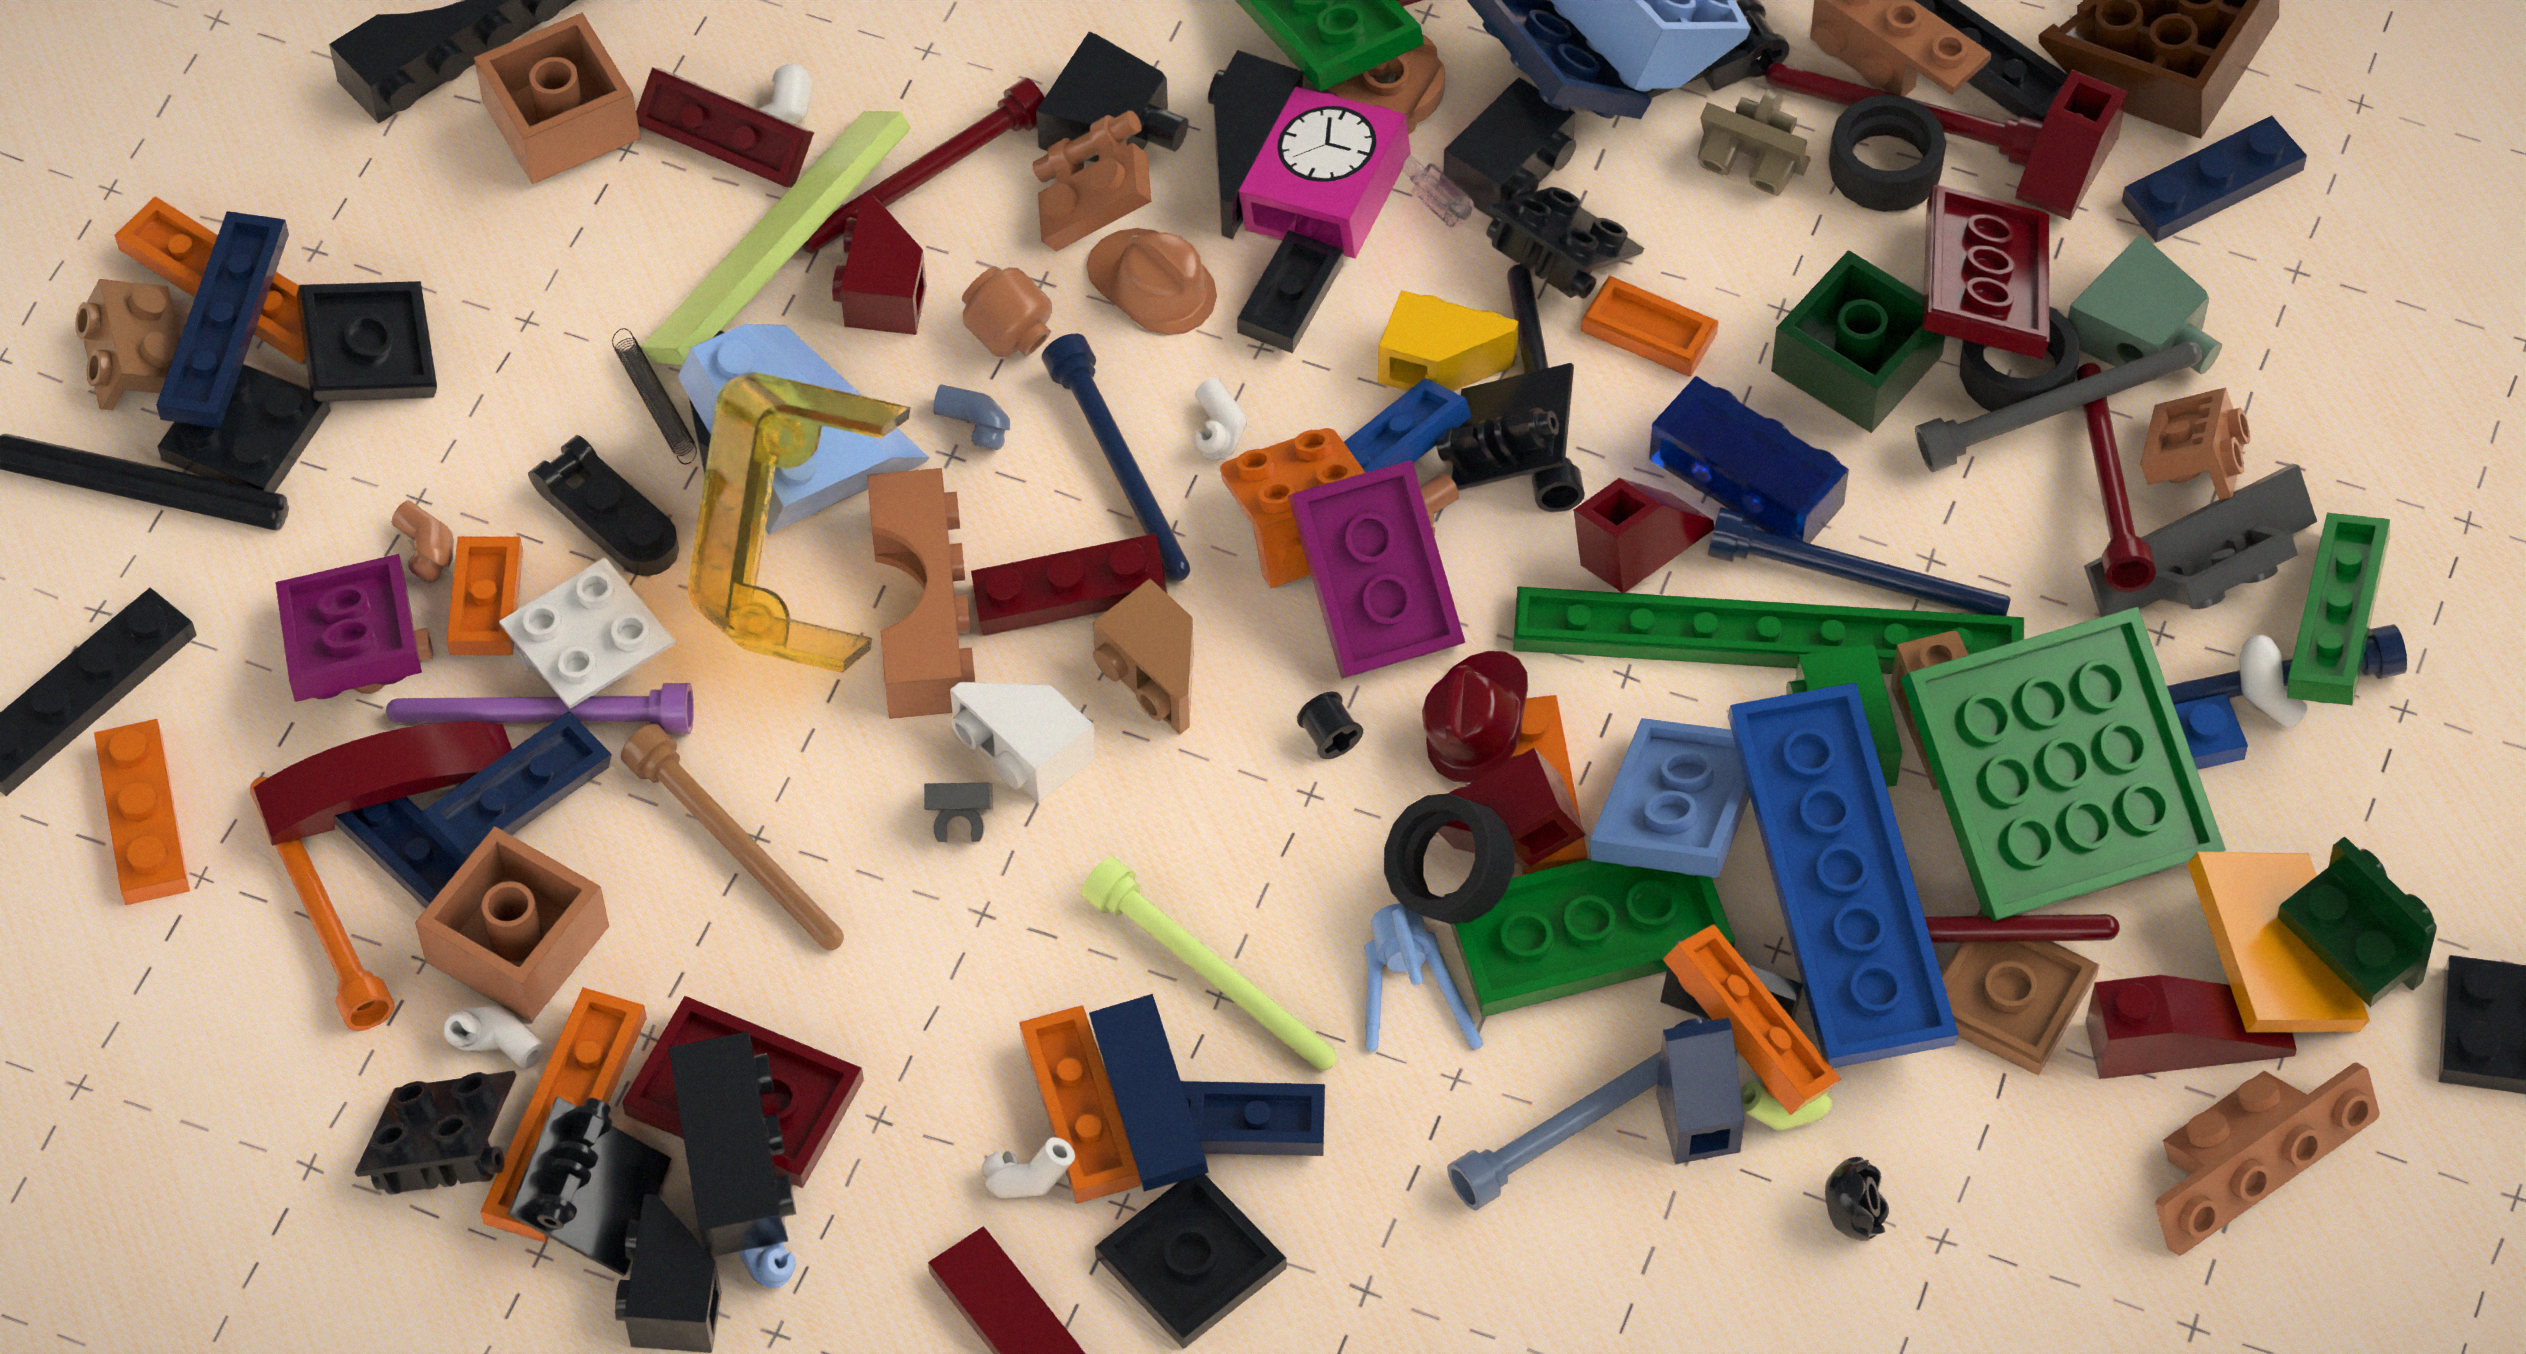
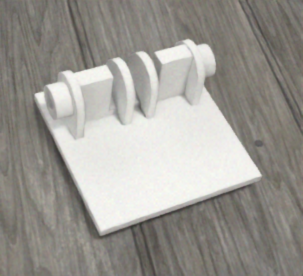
[499,557,676,709]

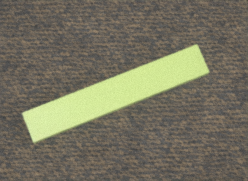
[641,111,911,365]

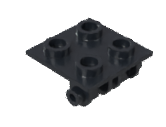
[1486,187,1645,299]
[1436,362,1574,490]
[355,1070,517,1195]
[507,1096,672,1276]

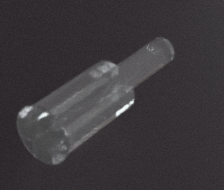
[1402,154,1474,227]

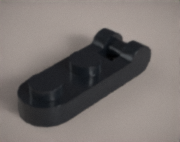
[528,435,679,576]

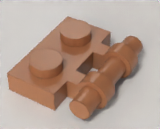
[1032,110,1152,252]

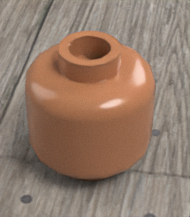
[962,266,1052,357]

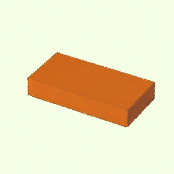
[1581,275,1719,377]

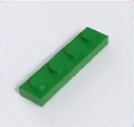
[2287,512,2390,706]

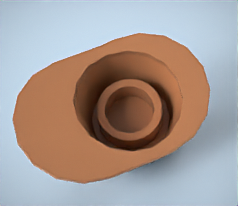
[1086,228,1217,335]

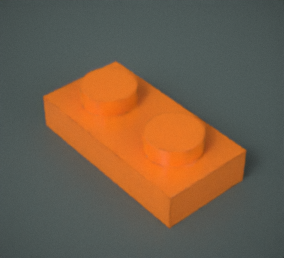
[447,536,523,655]

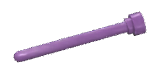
[386,683,694,734]

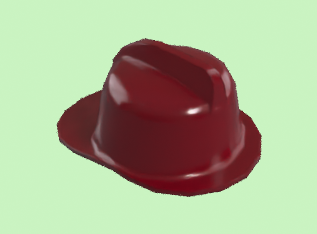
[1422,651,1528,783]

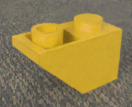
[1378,290,1518,391]

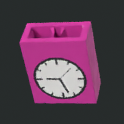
[1238,86,1411,259]

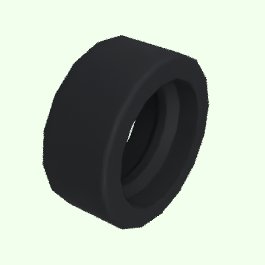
[1829,95,1946,212]
[1959,306,2080,412]
[1384,793,1515,924]

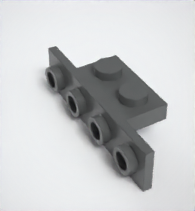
[2084,463,2317,617]

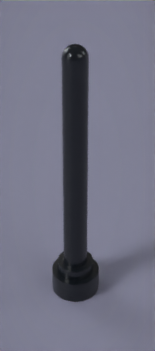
[1507,264,1585,512]

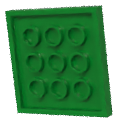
[1900,607,2226,921]

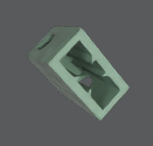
[2068,235,2222,380]

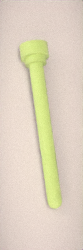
[1081,856,1337,1070]

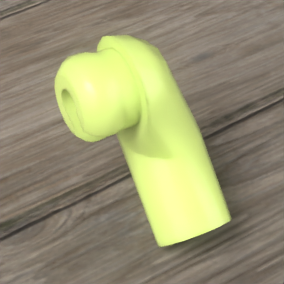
[1740,1081,1833,1131]

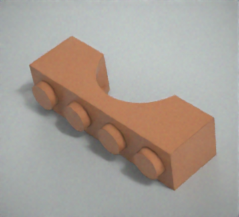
[867,468,975,719]

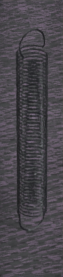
[612,328,697,465]

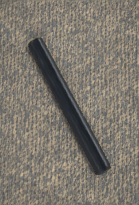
[0,433,289,530]

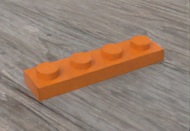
[114,196,305,364]
[480,987,647,1243]

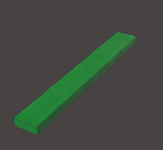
[1513,586,2024,674]

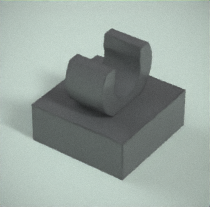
[924,782,993,842]

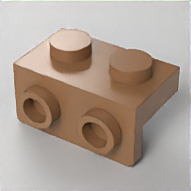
[75,279,180,411]

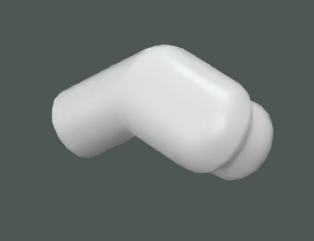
[2239,635,2307,729]
[443,1006,545,1069]
[982,1137,1075,1199]

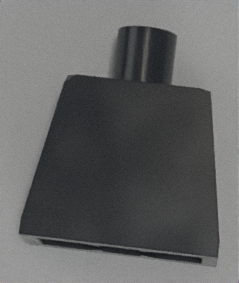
[1036,31,1188,162]

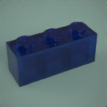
[1649,376,1849,543]

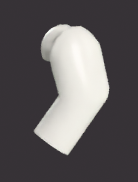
[760,64,813,124]
[1194,378,1247,460]

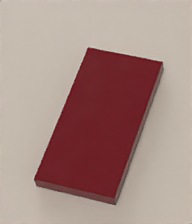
[1922,185,2049,360]

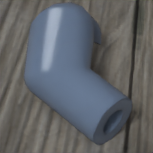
[933,384,1010,450]

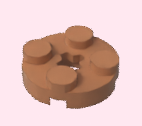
[1328,34,1445,135]

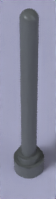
[1915,341,2202,473]

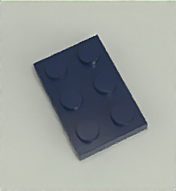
[1467,0,1652,119]

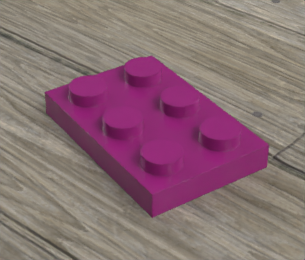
[1288,460,1466,679]
[275,554,422,702]

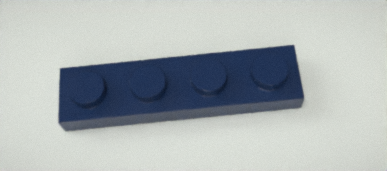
[156,211,289,429]

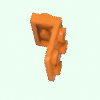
[1220,428,1366,589]

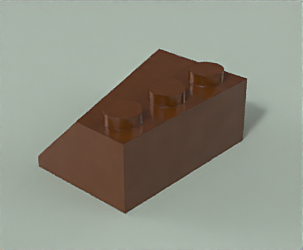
[2038,0,2280,139]

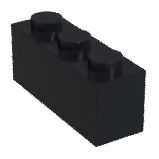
[669,1032,797,1257]

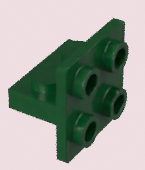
[2278,837,2437,1008]

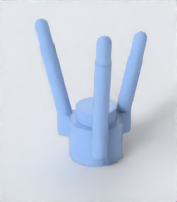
[1364,903,1483,1052]

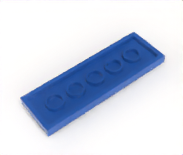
[1728,683,1959,1068]

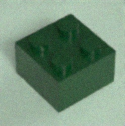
[1771,250,1946,433]

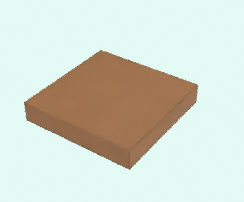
[1941,908,2100,1076]

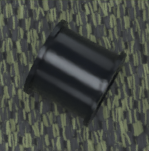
[1297,691,1363,759]

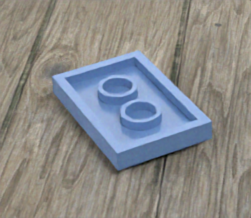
[1589,718,1750,878]

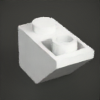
[950,682,1096,803]

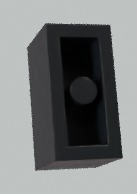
[1443,77,1576,219]

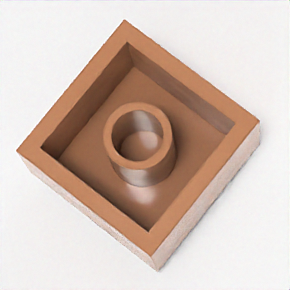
[474,12,641,184]
[415,826,609,1023]

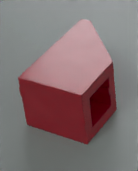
[2015,69,2128,220]
[832,194,927,335]
[1573,478,1714,594]
[1438,748,1586,867]

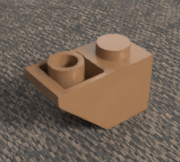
[1093,579,1194,735]

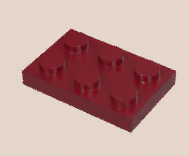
[622,996,864,1188]

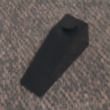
[1208,50,1303,239]

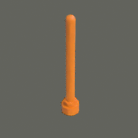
[250,777,395,1031]

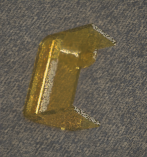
[688,372,911,673]

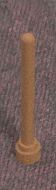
[621,723,844,950]

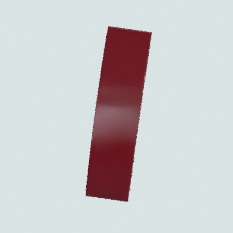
[253,721,512,846]

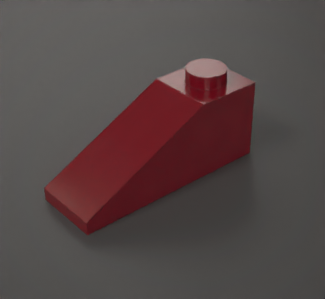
[2085,975,2297,1079]

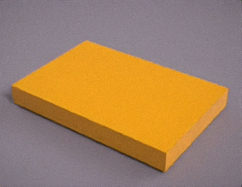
[2187,852,2370,1032]

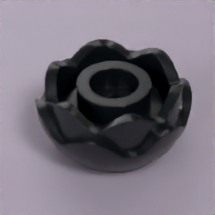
[1825,1157,1889,1241]

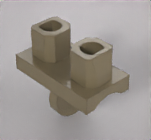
[1698,89,1811,196]

